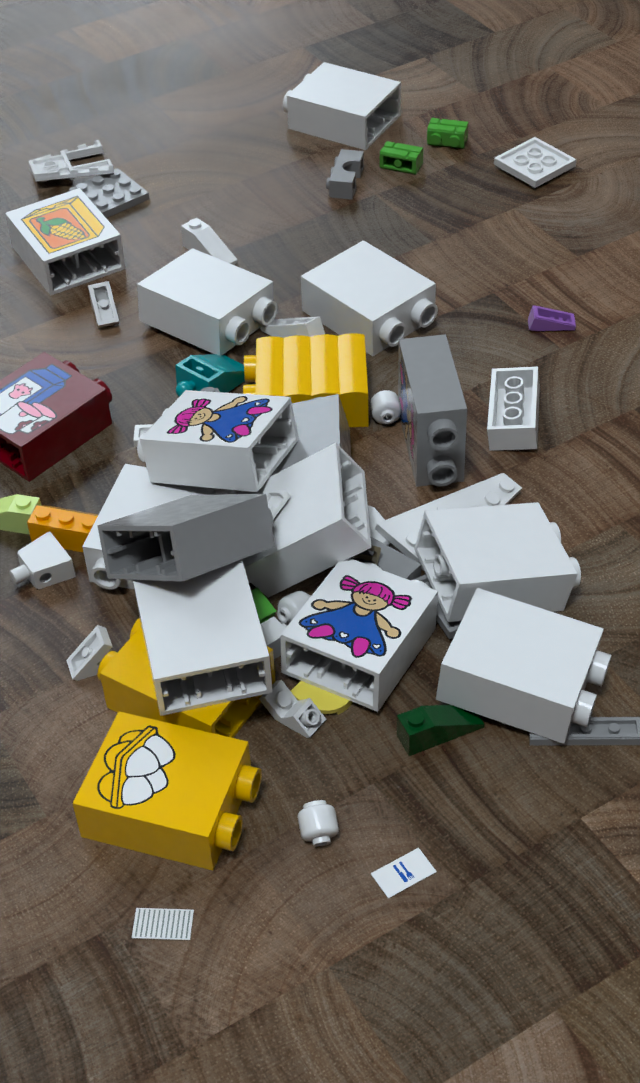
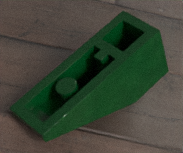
[397,705,485,756]

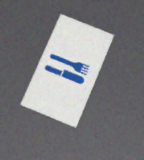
[371,848,437,898]

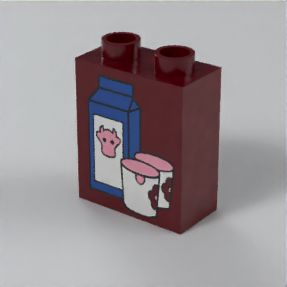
[0,352,112,482]

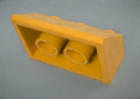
[27,505,98,553]

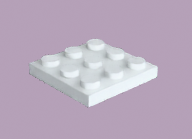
[494,137,576,188]

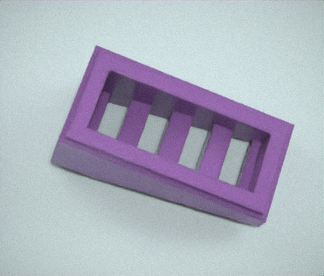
[528,305,576,331]

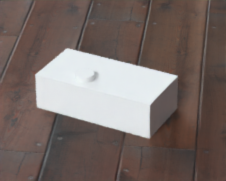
[487,367,540,451]

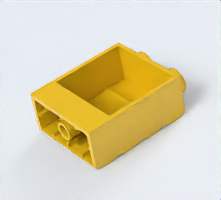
[243,333,369,427]

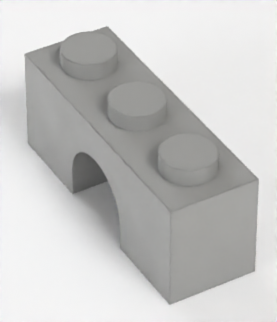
[326,149,364,199]

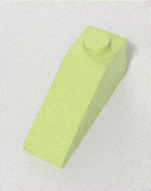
[0,494,41,535]

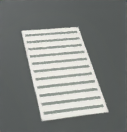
[132,908,194,940]

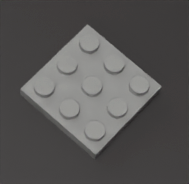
[69,168,150,218]

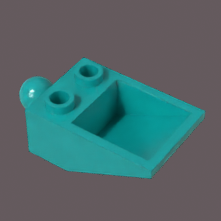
[175,354,245,397]

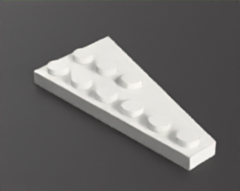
[375,473,522,570]

